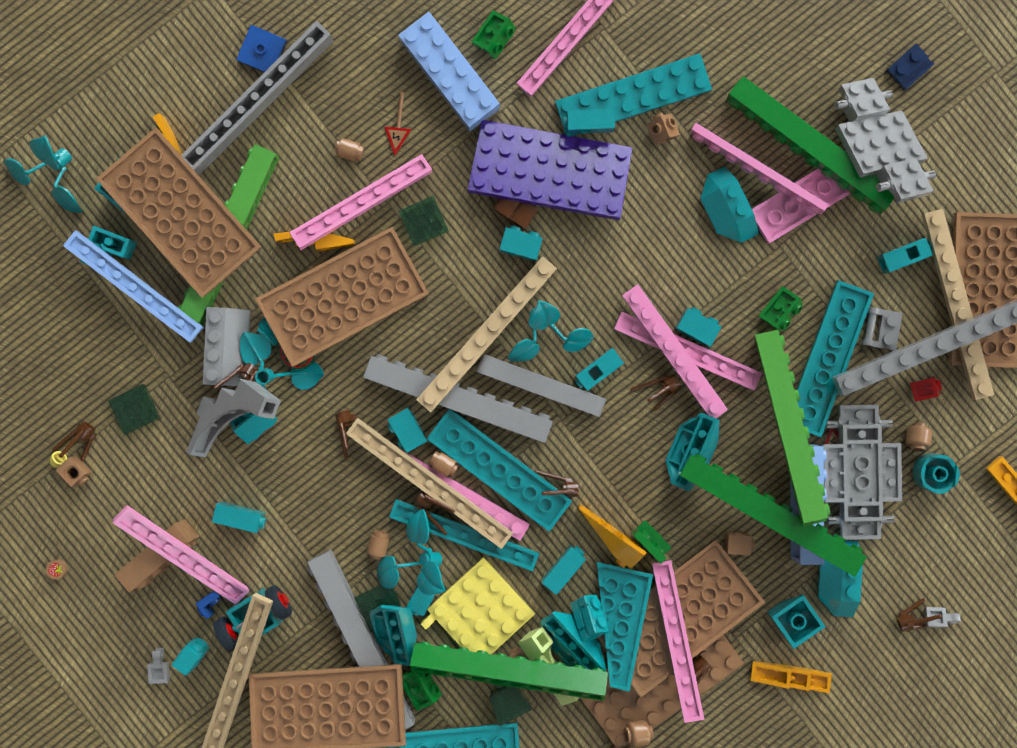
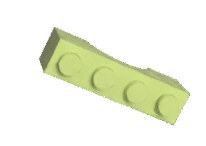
[518,626,579,706]

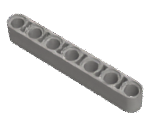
[476,354,606,417]

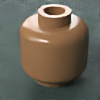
[905,422,933,452]
[623,720,654,748]

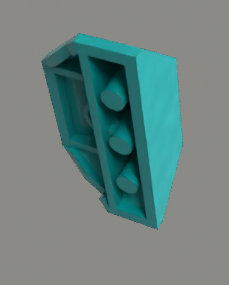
[700,166,759,243]
[665,413,719,492]
[817,540,863,617]
[369,605,417,666]
[540,611,606,672]

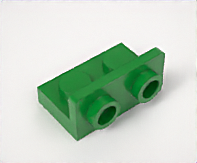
[471,10,516,59]
[758,286,803,334]
[631,520,671,563]
[402,670,442,711]

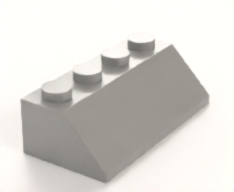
[203,307,251,386]

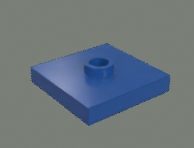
[236,25,287,72]

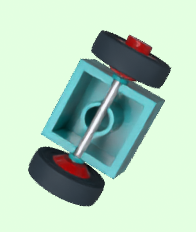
[213,585,292,652]

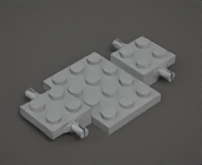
[834,78,936,203]
[822,405,902,540]

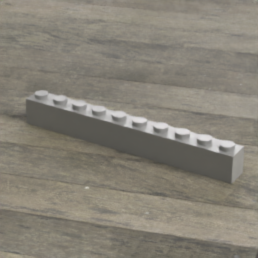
[181,21,334,175]
[831,300,1017,396]
[363,354,553,443]
[307,549,416,729]

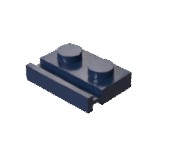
[886,43,935,91]

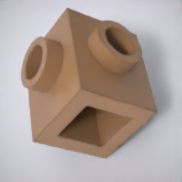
[647,113,680,145]

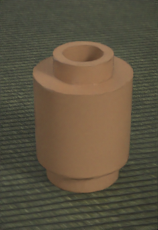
[335,138,364,162]
[429,451,458,477]
[367,530,389,560]

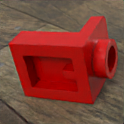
[910,376,942,402]

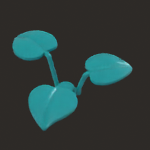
[3,135,84,213]
[508,300,594,362]
[240,332,324,390]
[377,509,446,595]

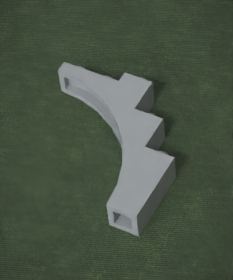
[186,379,281,457]

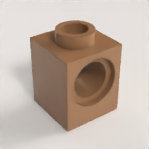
[55,456,92,487]
[724,532,754,555]

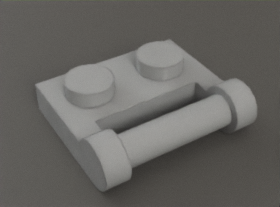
[861,307,903,351]

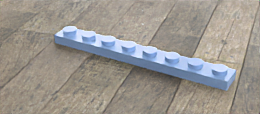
[63,230,204,343]

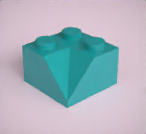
[767,594,826,649]

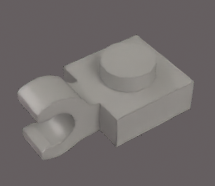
[924,607,961,628]
[147,648,170,684]

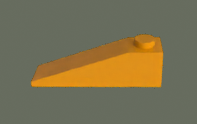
[578,503,647,568]

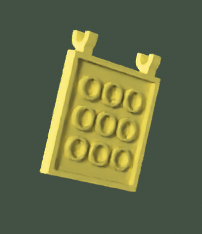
[421,557,535,654]

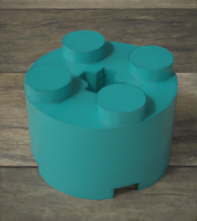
[913,453,960,494]

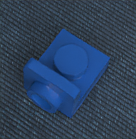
[196,591,221,619]

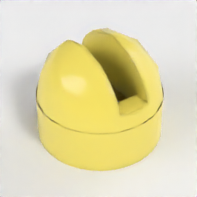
[49,451,67,468]

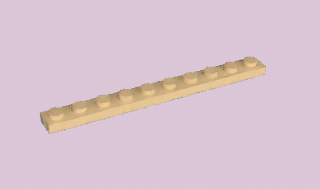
[922,209,994,400]
[416,256,557,413]
[346,418,513,549]
[202,593,273,748]

